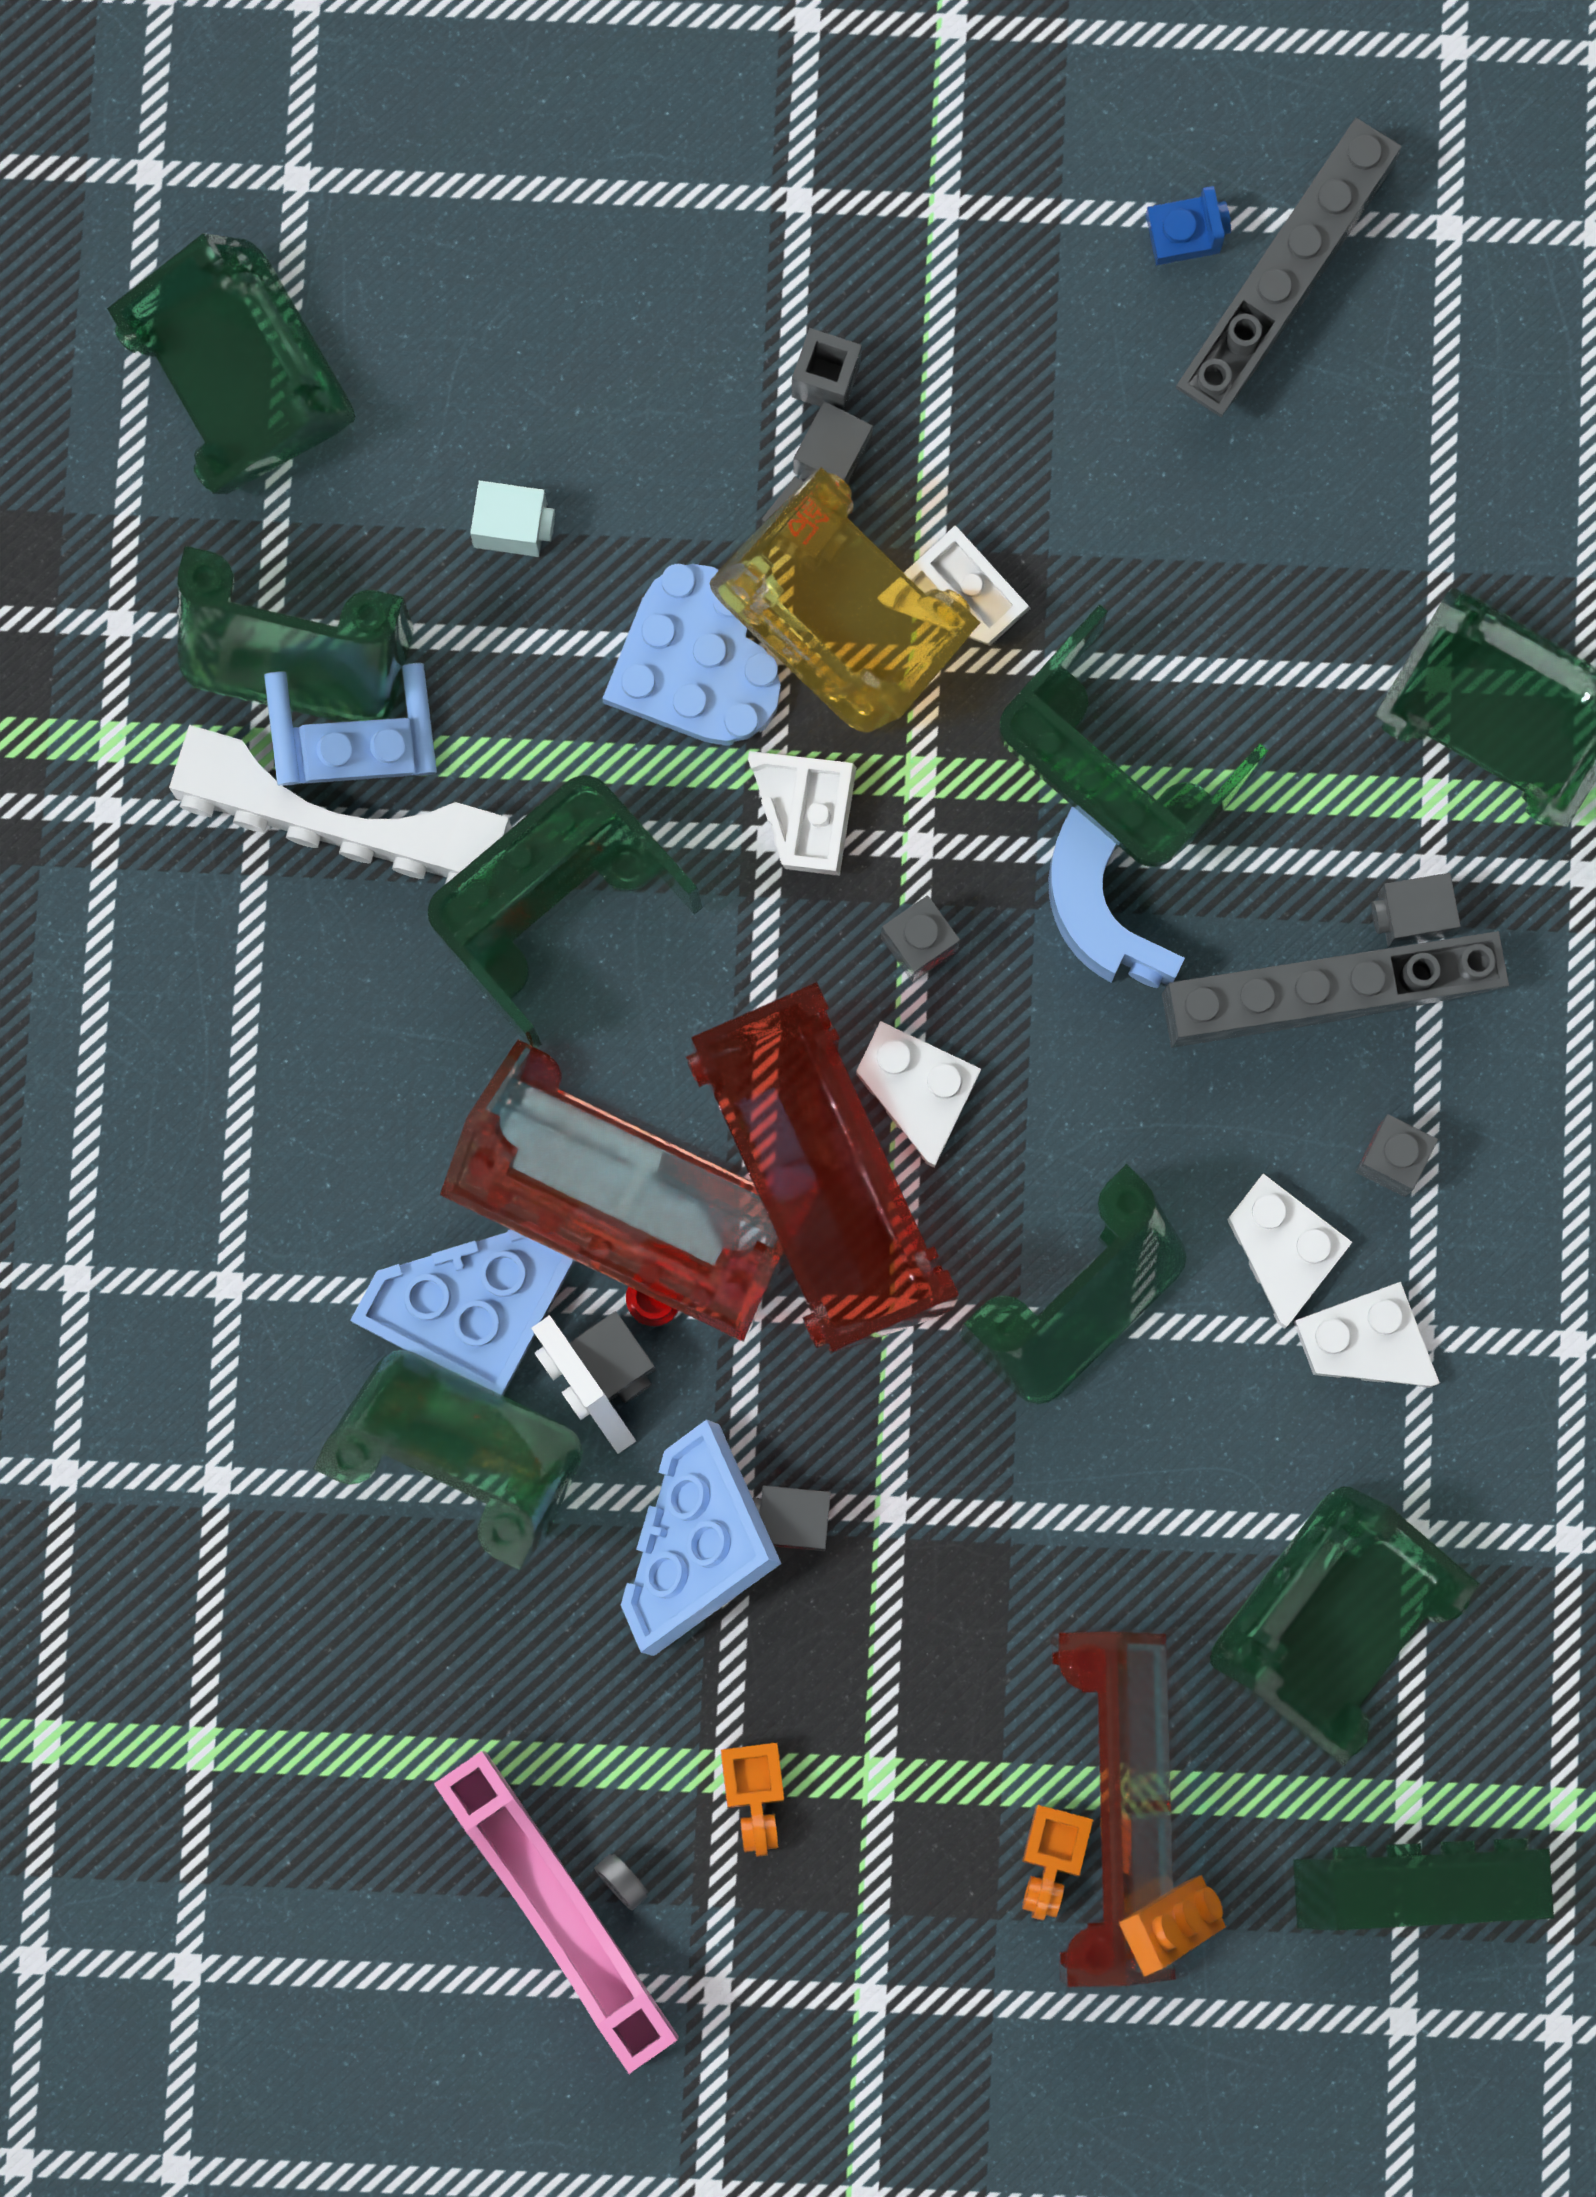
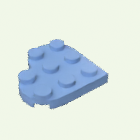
[603,564,781,746]

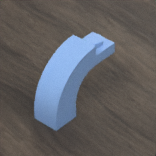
[1049,807,1185,988]

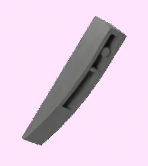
[1176,118,1402,418]
[1162,931,1509,1048]

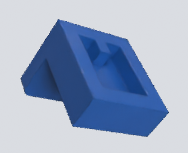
[1145,186,1231,265]

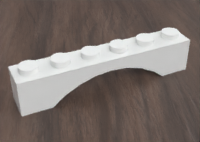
[169,725,512,894]

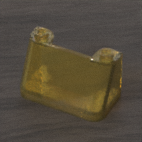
[709,467,981,733]

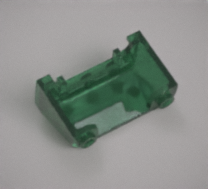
[107,233,355,494]
[177,546,414,722]
[1374,588,1596,828]
[959,1164,1187,1404]
[313,1350,583,1570]
[1210,1486,1480,1766]

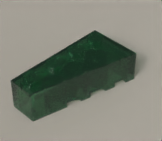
[1293,1838,1554,1931]

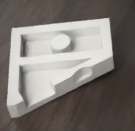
[877,525,1031,646]
[748,751,856,876]
[856,1021,981,1168]
[1227,1174,1352,1329]
[1293,1282,1439,1388]
[531,1315,636,1454]

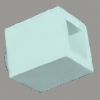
[470,481,555,557]

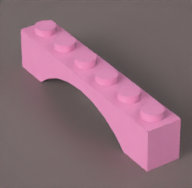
[434,1751,679,2074]

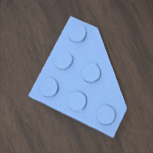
[350,1224,580,1401]
[621,1419,781,1656]

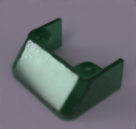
[999,604,1268,867]
[428,775,703,1051]

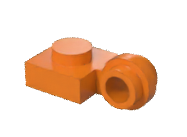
[721,1743,784,1857]
[1022,1805,1093,1920]

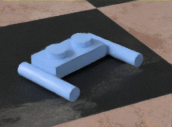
[264,663,437,786]

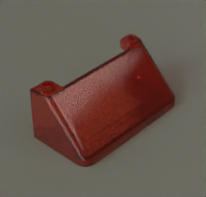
[685,982,959,1354]

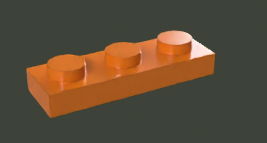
[1119,1874,1226,1976]

